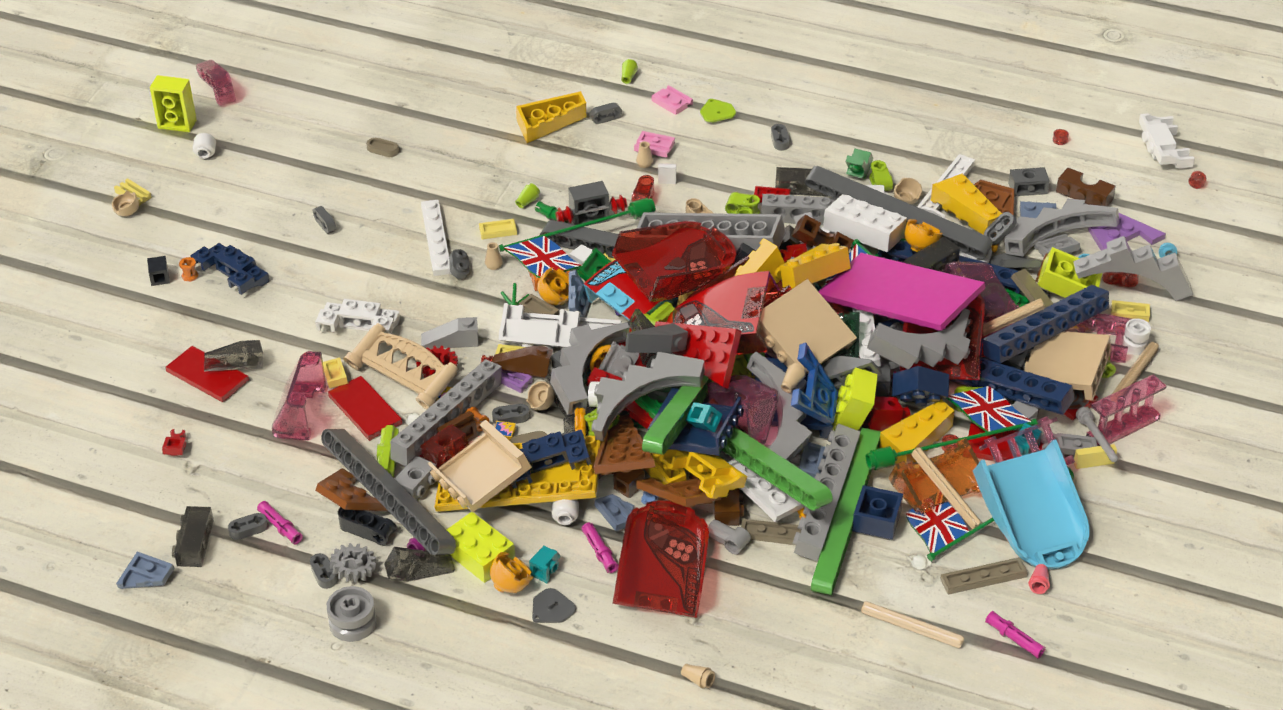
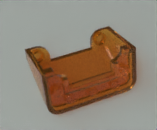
[888,438,980,514]

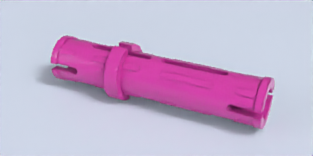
[257,501,303,545]
[581,522,619,573]
[985,611,1046,659]

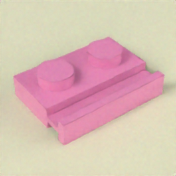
[652,85,693,115]
[634,131,675,158]

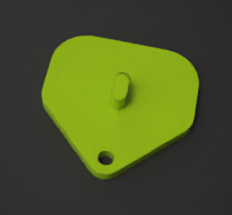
[700,99,736,122]

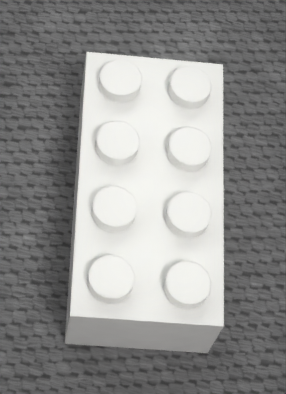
[823,194,907,252]

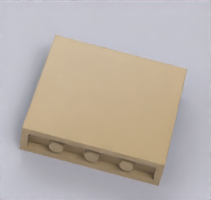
[753,279,857,375]
[1025,331,1111,400]
[428,420,532,512]

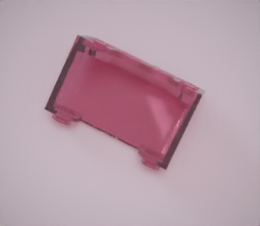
[944,261,1020,334]
[272,351,326,441]
[707,375,779,445]

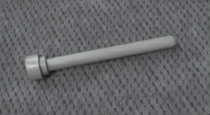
[1076,407,1118,462]

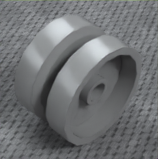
[326,586,376,642]

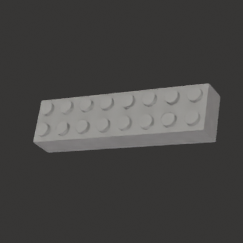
[633,213,786,255]

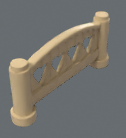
[343,323,459,410]

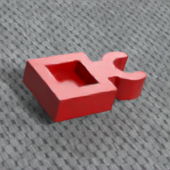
[779,243,807,263]
[162,429,186,456]

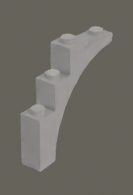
[1005,198,1119,256]
[1073,236,1193,301]
[867,308,970,370]
[550,322,630,415]
[592,352,705,441]
[747,352,812,462]

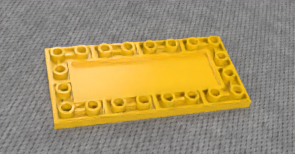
[434,435,601,512]

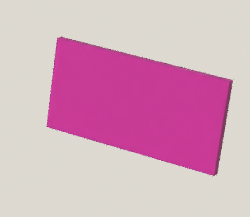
[818,253,986,331]

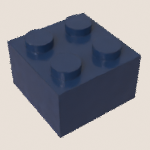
[892,366,949,406]
[852,485,903,540]

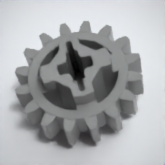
[330,543,376,582]

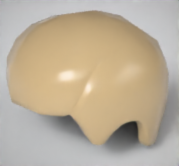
[894,178,922,205]
[112,191,139,216]
[526,381,555,410]

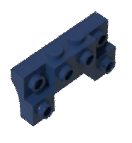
[190,243,270,295]
[511,429,592,489]

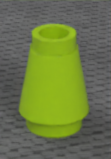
[621,59,638,84]
[515,183,540,208]

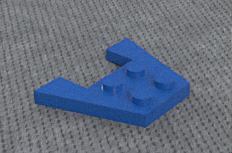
[791,342,838,425]

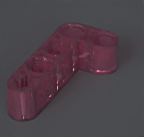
[196,59,236,106]

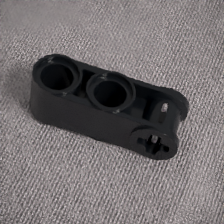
[338,507,397,545]

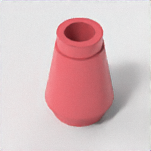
[1028,564,1050,594]

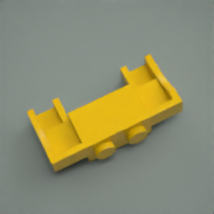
[659,449,748,499]

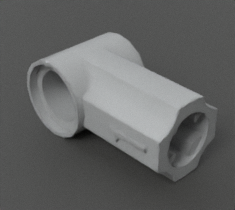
[706,520,751,554]

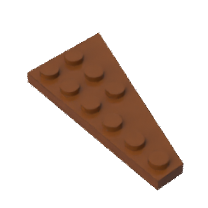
[593,414,655,475]

